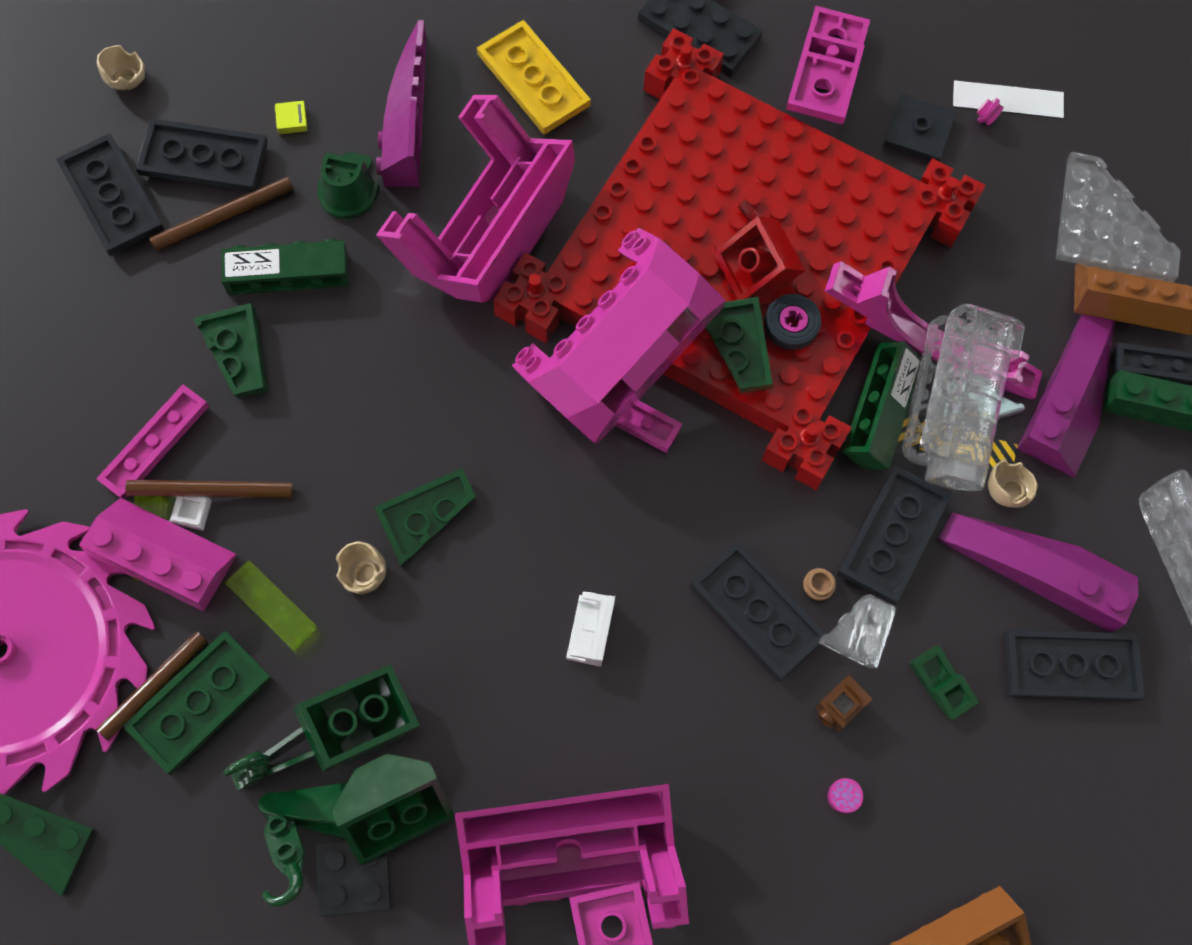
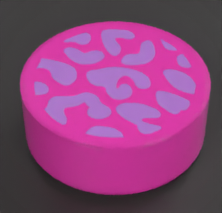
[827,778,863,814]

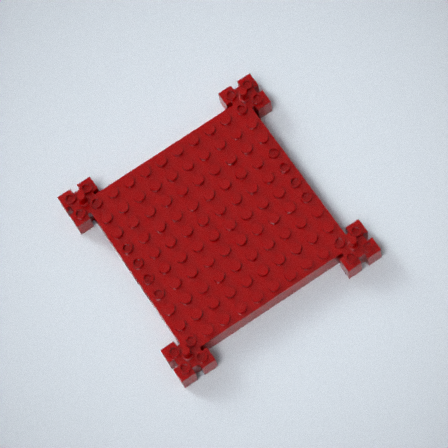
[493,28,986,490]

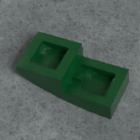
[909,646,979,720]

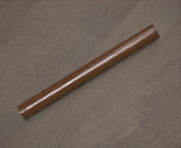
[149,177,294,251]
[125,480,292,498]

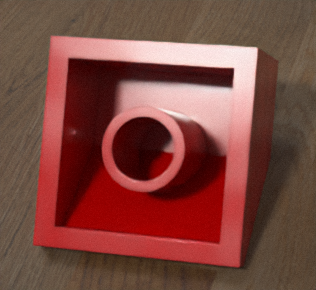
[713,216,805,300]

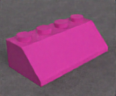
[79,498,237,612]

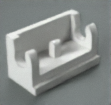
[566,592,615,667]

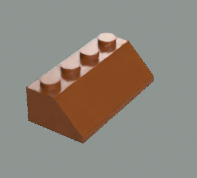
[1074,263,1192,335]
[889,886,1032,945]

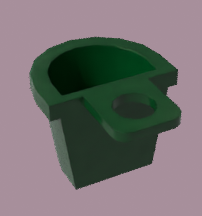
[317,152,380,219]

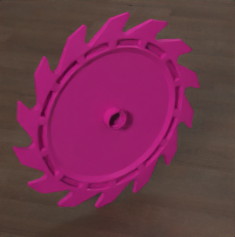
[0,509,156,795]

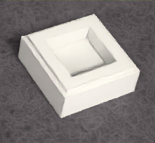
[169,497,212,531]

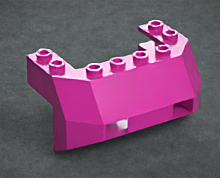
[376,95,575,303]
[512,228,725,445]
[455,784,689,945]

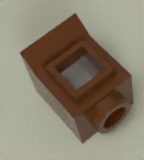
[815,675,873,732]

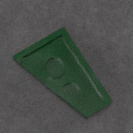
[706,297,773,394]
[193,303,268,399]
[374,468,476,566]
[0,793,94,896]

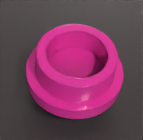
[977,97,1004,126]

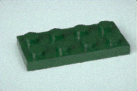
[123,631,272,775]

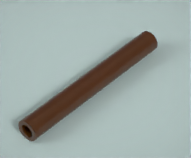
[95,631,208,741]

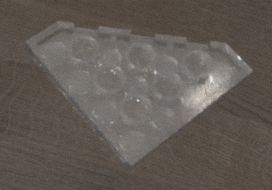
[1056,152,1180,282]

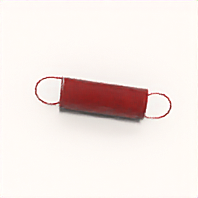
[735,197,764,221]

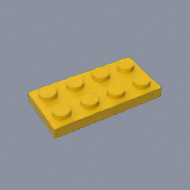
[477,20,591,135]

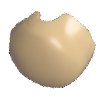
[96,45,146,90]
[988,459,1038,508]
[336,541,386,595]

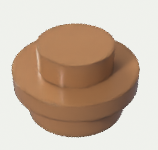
[803,568,836,601]

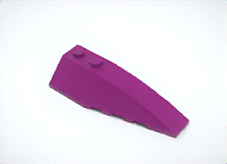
[376,20,427,187]
[1017,314,1115,478]
[937,512,1138,633]

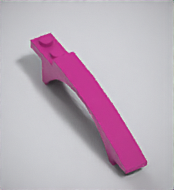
[825,261,1042,400]

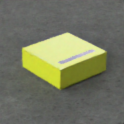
[275,101,308,134]

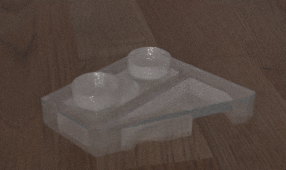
[819,595,897,669]

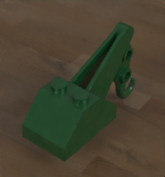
[224,664,420,791]
[258,754,455,907]

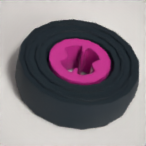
[764,294,821,350]

